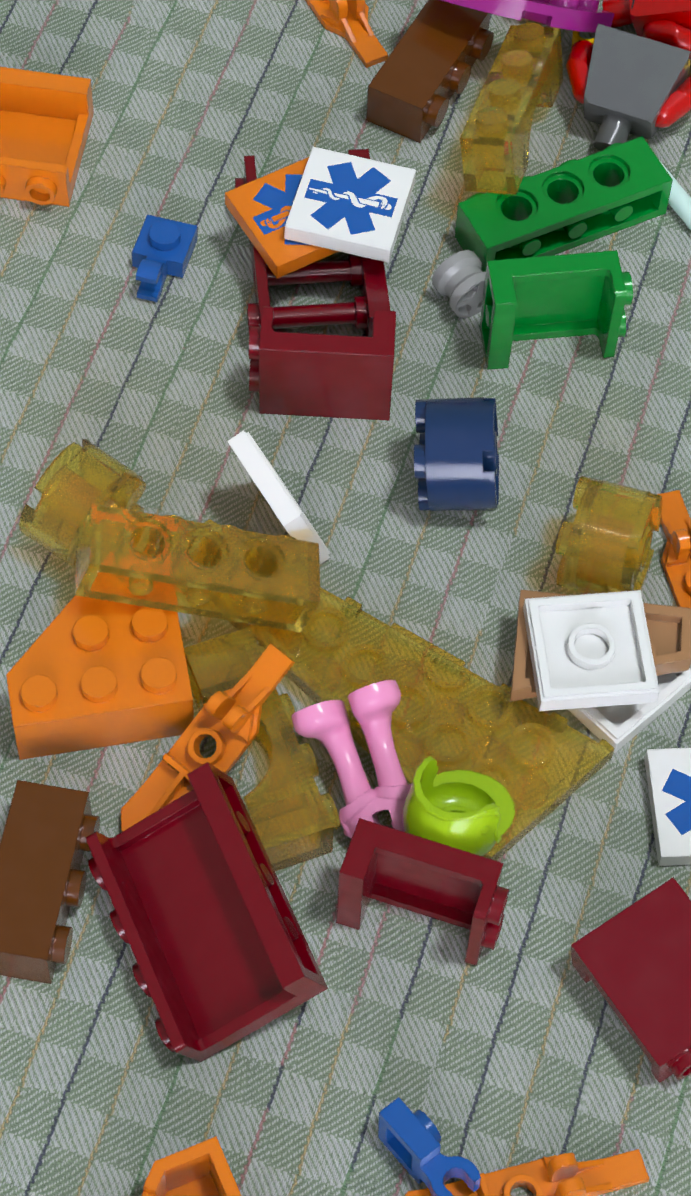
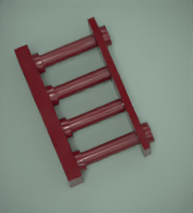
[235,149,391,337]

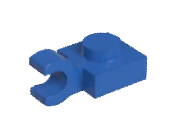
[132,215,198,302]
[378,1097,481,1196]

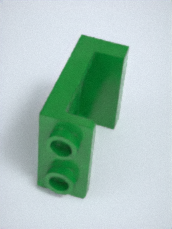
[479,250,633,370]

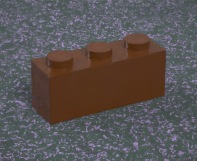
[366,0,494,143]
[0,780,100,984]

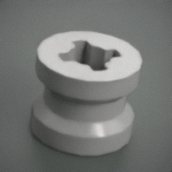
[432,250,486,318]

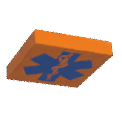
[225,157,339,279]

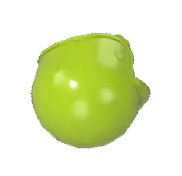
[403,756,515,856]

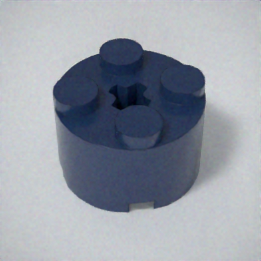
[414,397,499,511]

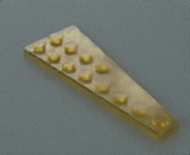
[167,519,614,861]

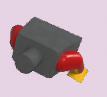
[566,24,691,151]

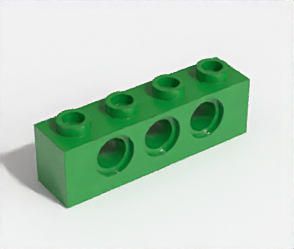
[455,136,673,272]

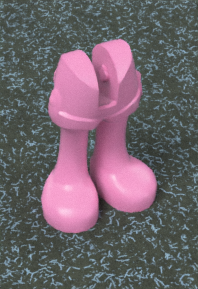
[291,680,412,839]

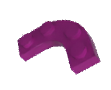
[442,0,614,33]

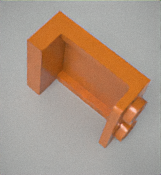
[0,67,94,207]

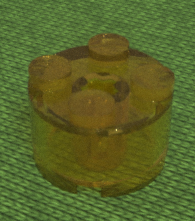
[19,439,146,576]
[556,476,663,594]

